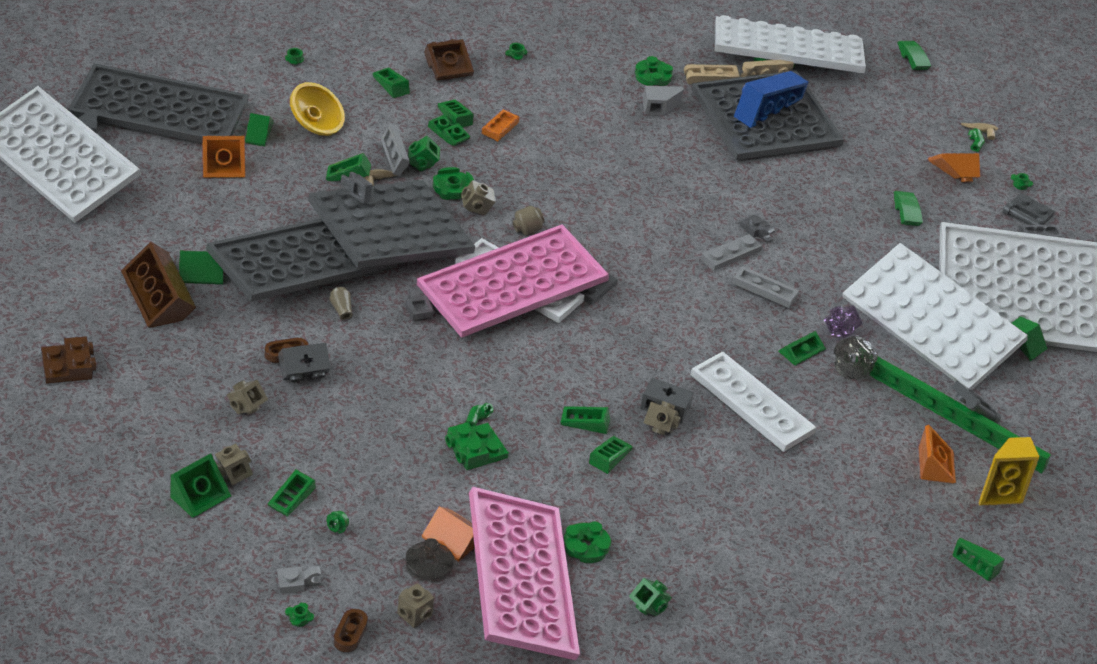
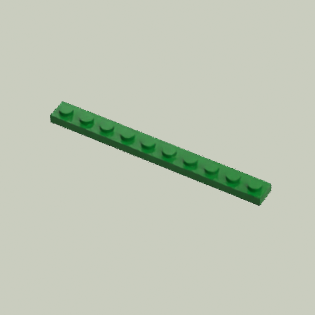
[854,347,1051,474]

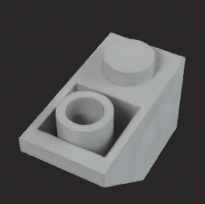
[643,86,684,115]

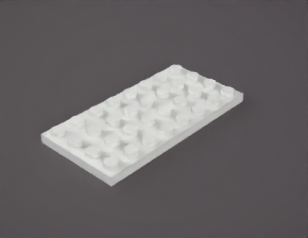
[714,15,866,73]
[0,86,141,223]
[842,243,1028,390]

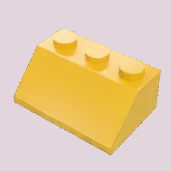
[979,437,1039,506]

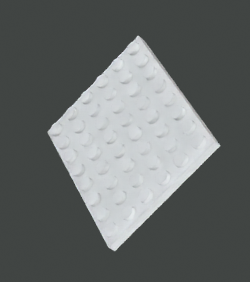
[939,222,1097,352]

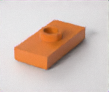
[481,109,520,141]

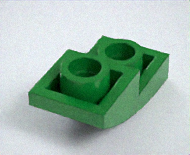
[897,41,931,70]
[428,114,470,146]
[893,191,923,226]

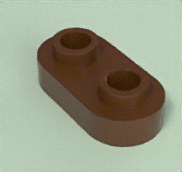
[264,337,309,363]
[334,609,368,652]

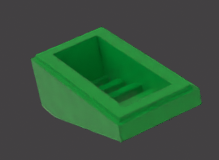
[372,67,410,98]
[438,99,474,127]
[326,153,371,181]
[560,406,610,434]
[589,436,633,474]
[268,469,316,517]
[952,538,1005,581]

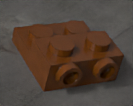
[424,39,474,81]
[41,336,96,384]

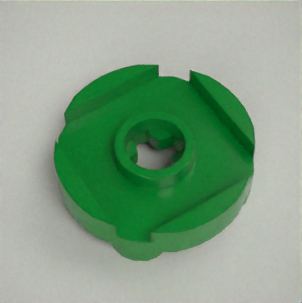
[634,56,673,86]
[432,167,474,200]
[563,521,611,563]

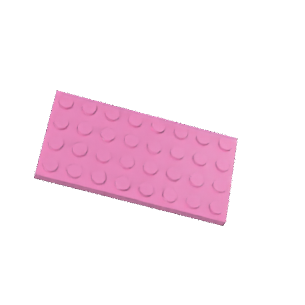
[417,224,609,338]
[469,487,580,660]

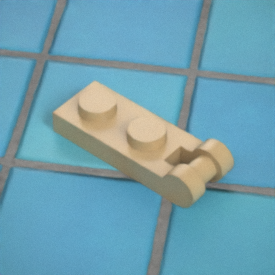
[740,60,794,77]
[684,64,740,84]

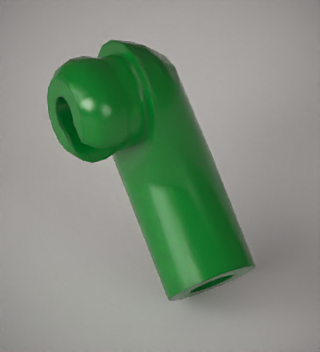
[968,128,985,152]
[465,403,494,427]

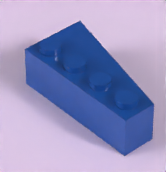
[734,71,809,128]

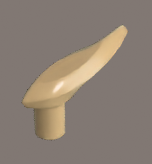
[961,123,998,140]
[363,169,397,186]

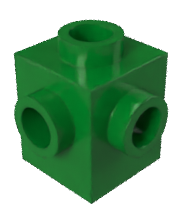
[408,136,440,171]
[629,578,672,616]

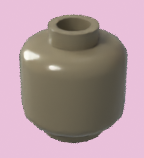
[512,205,545,236]

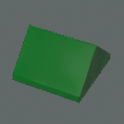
[179,250,223,285]
[170,453,231,518]

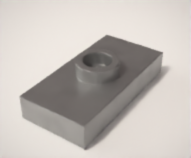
[1018,225,1064,238]

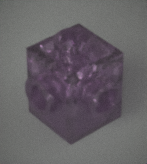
[824,305,863,338]

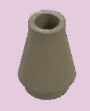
[329,287,353,320]

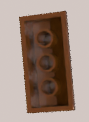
[121,242,196,328]

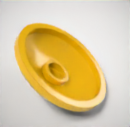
[290,82,345,136]

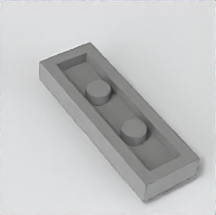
[381,124,409,176]
[701,234,762,271]
[732,266,799,308]

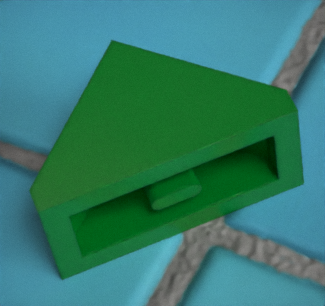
[245,113,274,147]
[1011,316,1048,361]

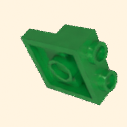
[445,422,509,470]

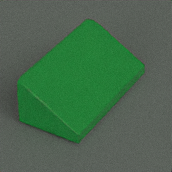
[778,331,826,365]

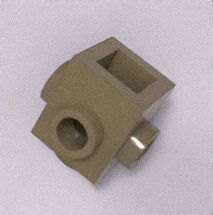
[461,180,496,215]
[227,380,268,415]
[643,401,681,435]
[215,443,253,485]
[397,583,434,628]

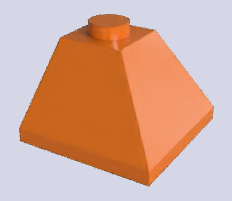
[928,153,980,182]

